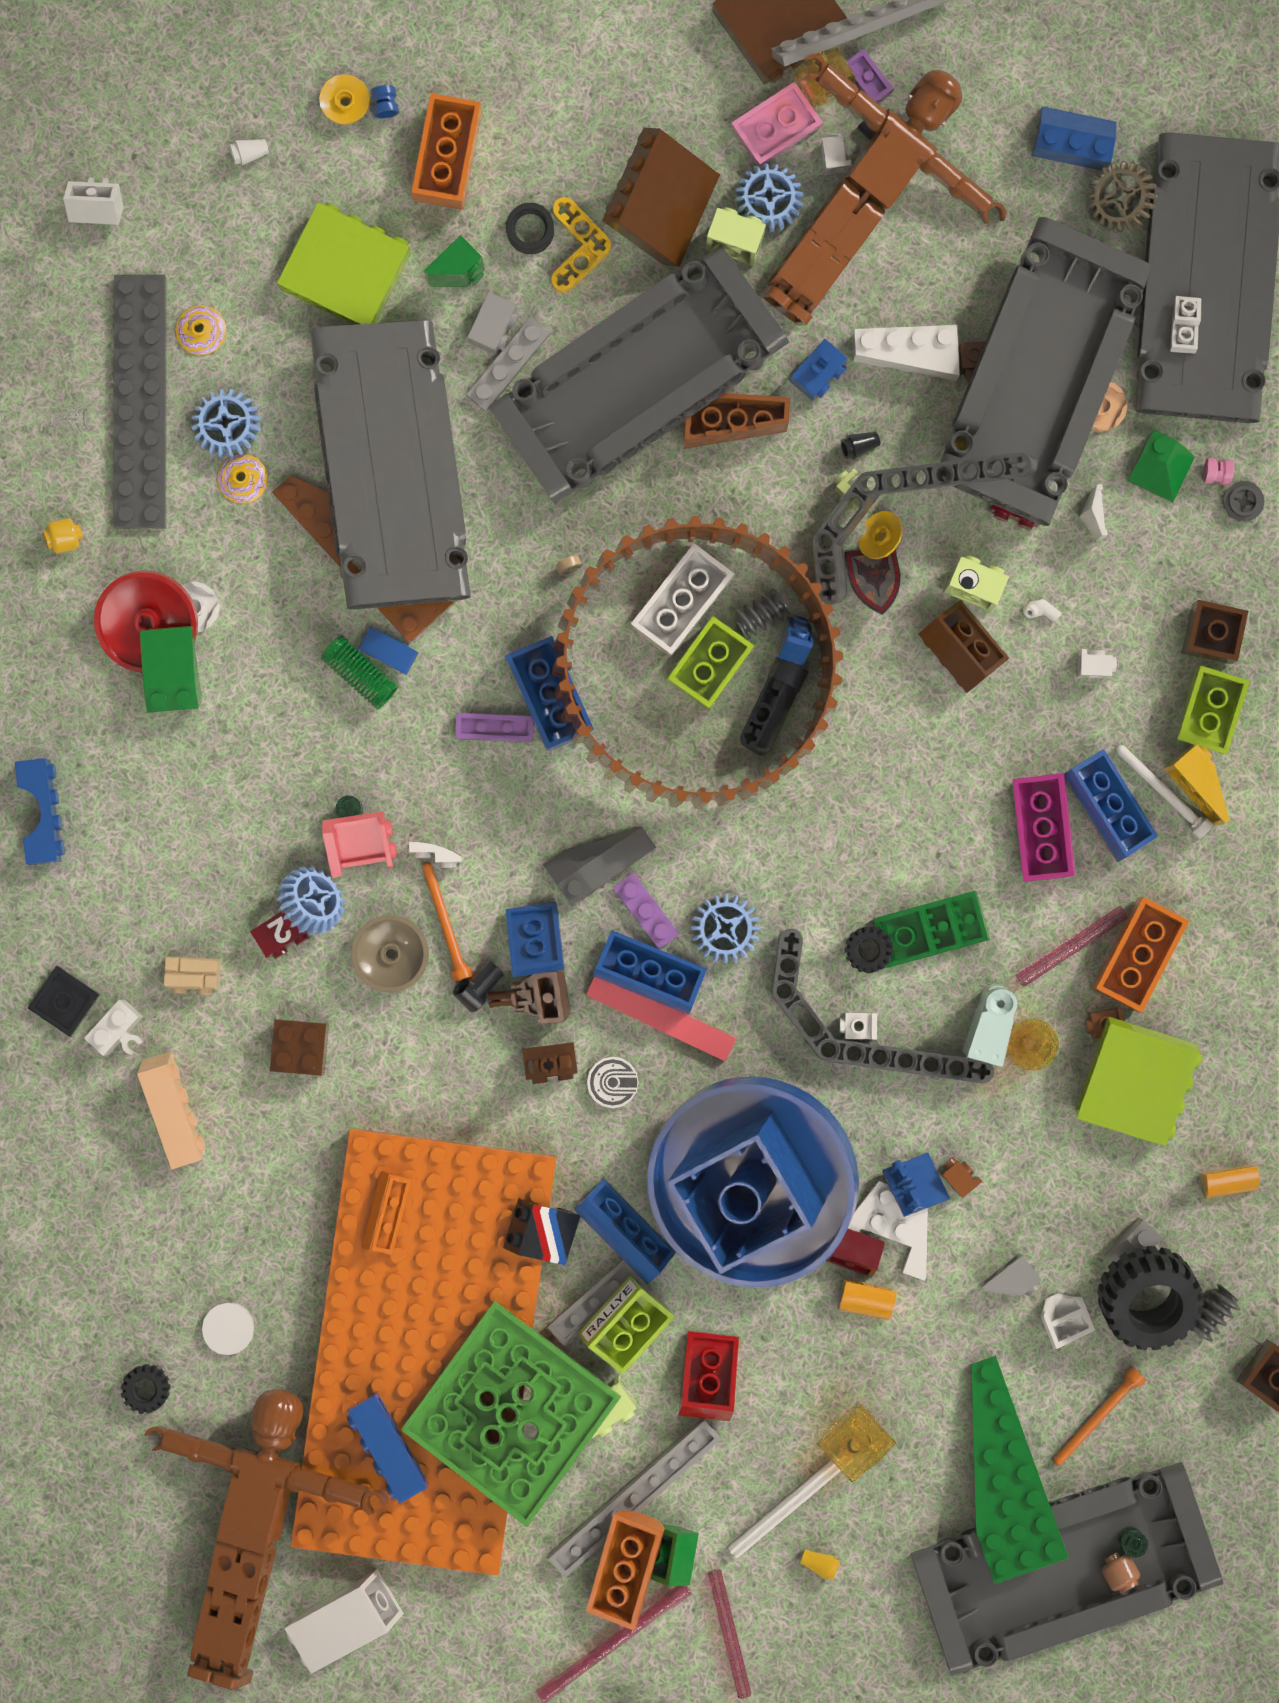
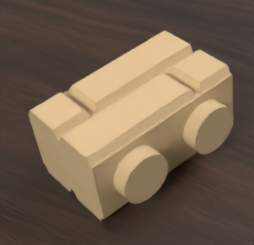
[164,957,221,995]

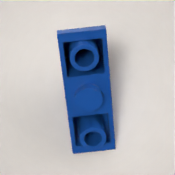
[778,615,813,665]

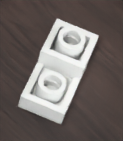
[1170,296,1201,354]
[409,842,462,868]

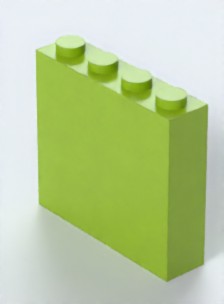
[277,202,411,325]
[1075,1016,1203,1146]

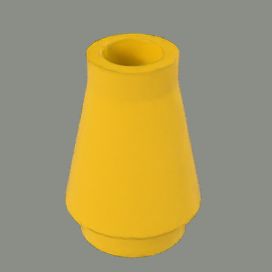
[800,1549,840,1581]

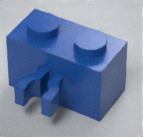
[790,338,848,401]

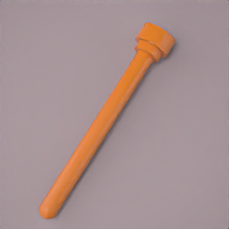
[422,862,473,983]
[1053,1366,1146,1466]

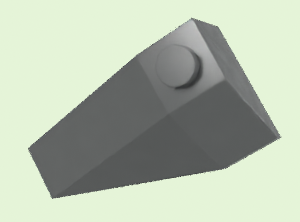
[543,827,656,907]

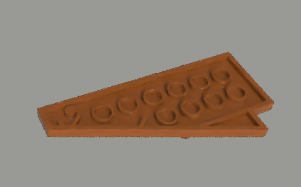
[272,475,460,644]

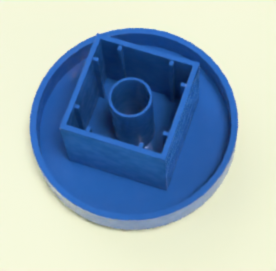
[647,1076,859,1288]

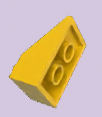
[1164,745,1229,826]

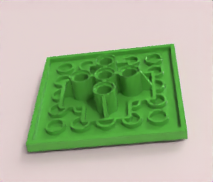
[401,1301,622,1527]

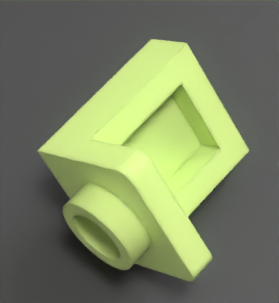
[834,469,860,511]

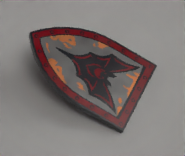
[844,549,901,615]

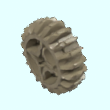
[1088,161,1157,232]

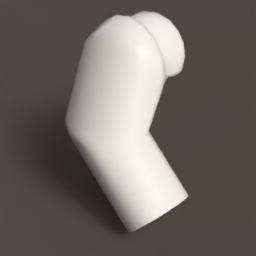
[1023,599,1062,623]

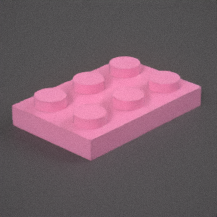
[731,81,823,167]

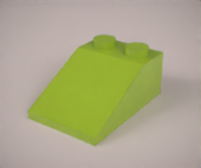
[1177,666,1250,755]

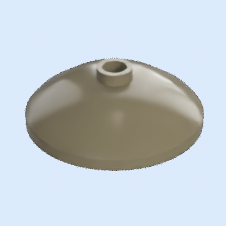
[351,915,429,993]

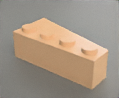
[137,1051,206,1169]

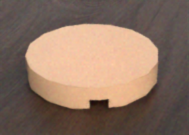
[1092,382,1128,432]

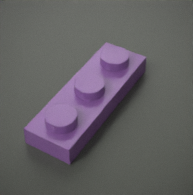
[455,713,534,743]
[613,872,679,949]

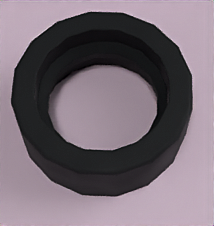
[506,203,554,254]

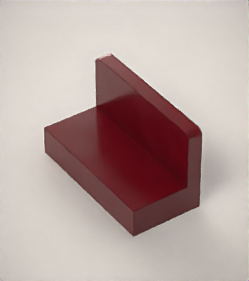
[826,1229,885,1278]

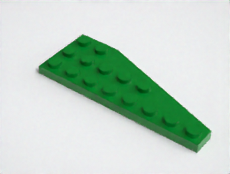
[971,1356,1069,1584]

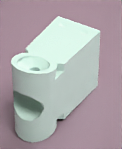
[962,984,1017,1067]

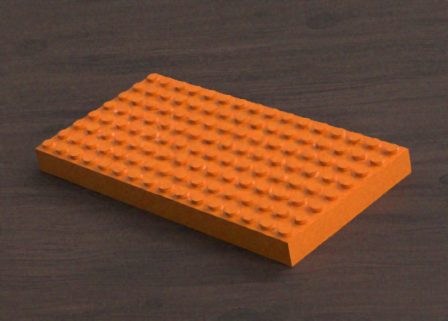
[291,1128,557,1576]

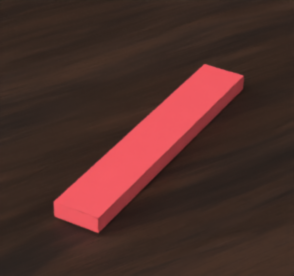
[586,977,736,1062]

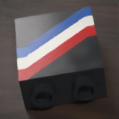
[503,1198,580,1265]

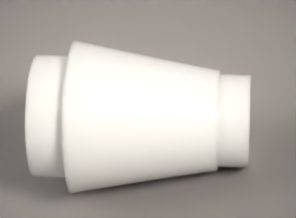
[229,139,269,166]

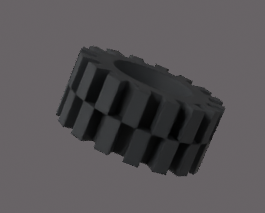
[845,926,894,973]
[121,1364,171,1414]

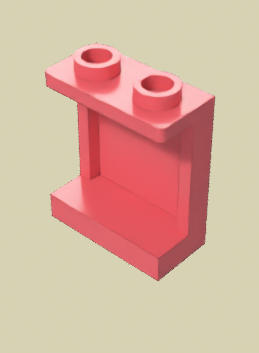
[322,811,397,878]

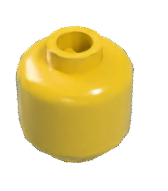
[43,518,83,554]

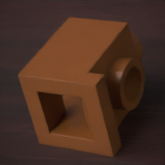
[1085,1008,1125,1039]
[940,1156,983,1198]

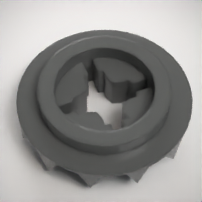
[1223,481,1264,522]

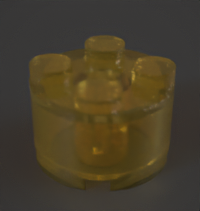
[795,47,856,107]
[1006,1018,1059,1071]

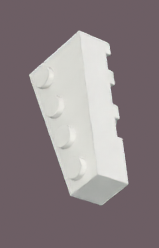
[852,325,960,382]

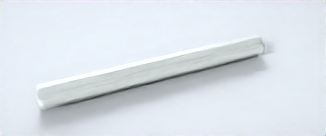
[728,1449,854,1558]

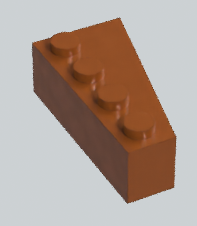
[683,393,790,449]

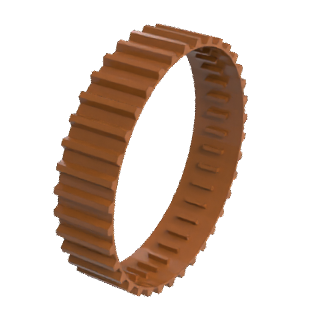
[552,516,843,809]

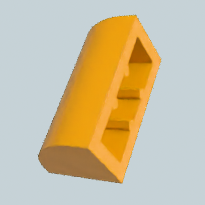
[1200,1164,1259,1199]
[838,1279,897,1320]

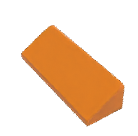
[362,1171,412,1255]

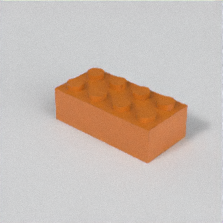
[411,93,482,210]
[1091,897,1189,1013]

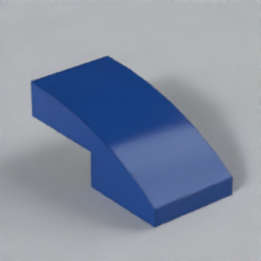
[358,627,418,675]

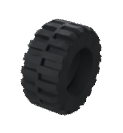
[1097,1246,1204,1350]

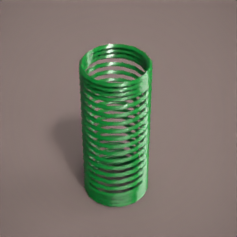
[321,635,398,710]

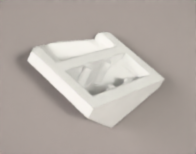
[1079,484,1107,541]
[1041,1294,1095,1349]

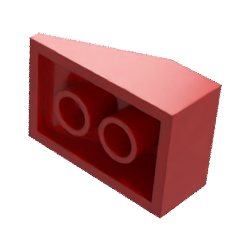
[678,1331,739,1422]

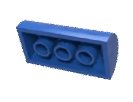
[505,636,594,751]
[1065,749,1158,862]
[593,930,707,1015]
[574,1178,676,1284]

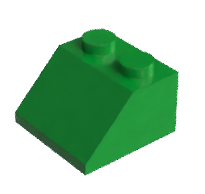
[424,235,485,287]
[650,1524,699,1586]

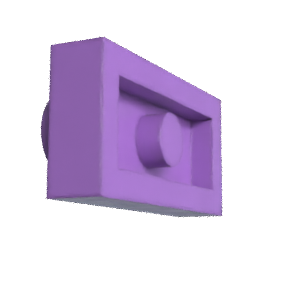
[843,49,894,103]

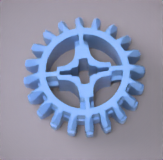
[734,163,803,233]
[192,389,261,458]
[276,866,345,936]
[691,894,760,963]

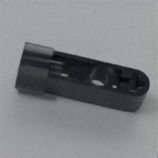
[740,657,809,756]

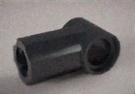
[453,959,504,1012]

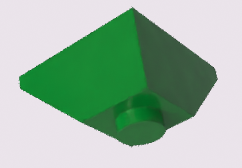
[1127,430,1195,503]

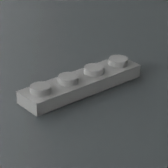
[466,317,551,412]
[547,1260,641,1347]

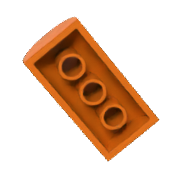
[586,1510,665,1631]

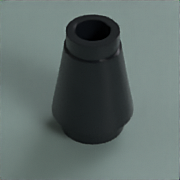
[841,431,881,459]

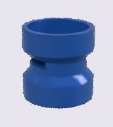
[370,85,399,119]

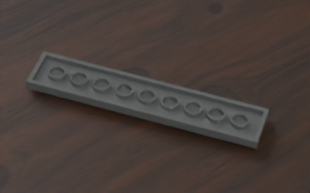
[114,274,166,529]

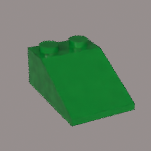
[140,626,202,713]

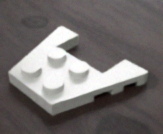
[848,1181,928,1281]

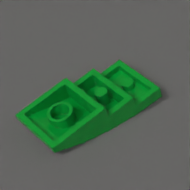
[873,890,990,968]

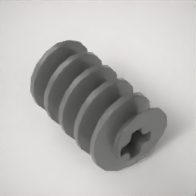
[733,589,791,640]
[1193,1283,1241,1342]

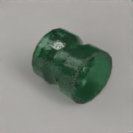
[336,795,364,818]
[1117,1526,1148,1558]

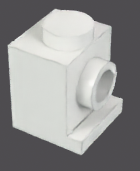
[821,133,852,175]
[1077,649,1117,679]
[839,1013,877,1040]

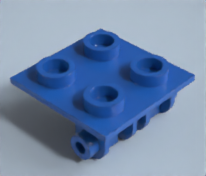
[882,1153,950,1217]

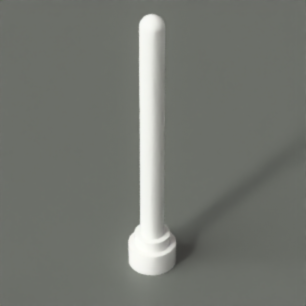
[1116,745,1214,839]

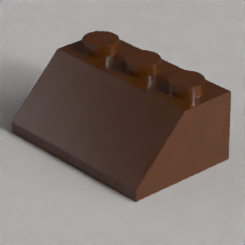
[918,600,1009,693]

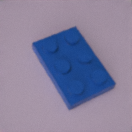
[505,901,565,977]

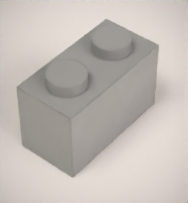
[467,292,520,356]

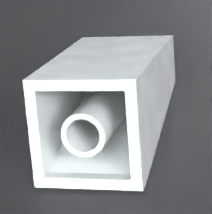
[284,1569,404,1674]

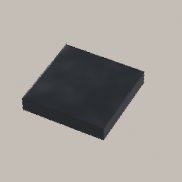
[28,966,100,1037]

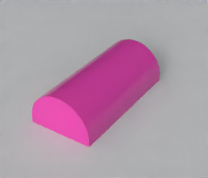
[1012,773,1076,882]

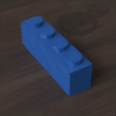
[347,1392,429,1504]

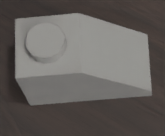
[1104,1217,1163,1262]
[979,1253,1042,1296]

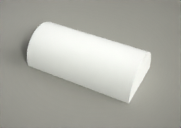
[631,543,735,656]

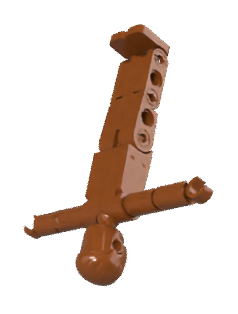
[759,54,1006,326]
[144,1389,388,1690]

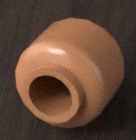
[1101,1552,1141,1594]

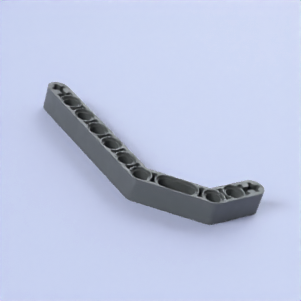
[812,453,1038,604]
[772,929,994,1083]

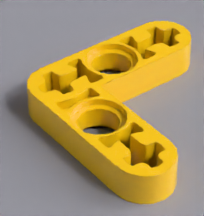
[551,197,611,293]

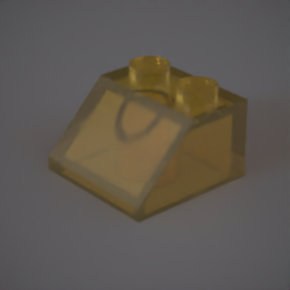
[817,1404,896,1482]

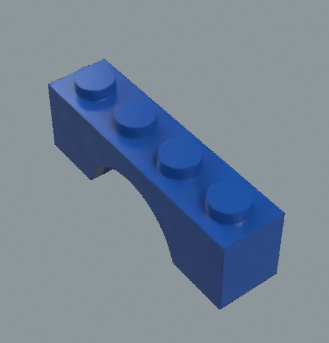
[15,758,65,865]

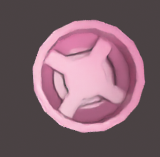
[1203,458,1234,486]

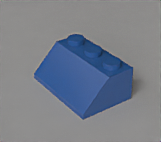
[1032,106,1117,171]

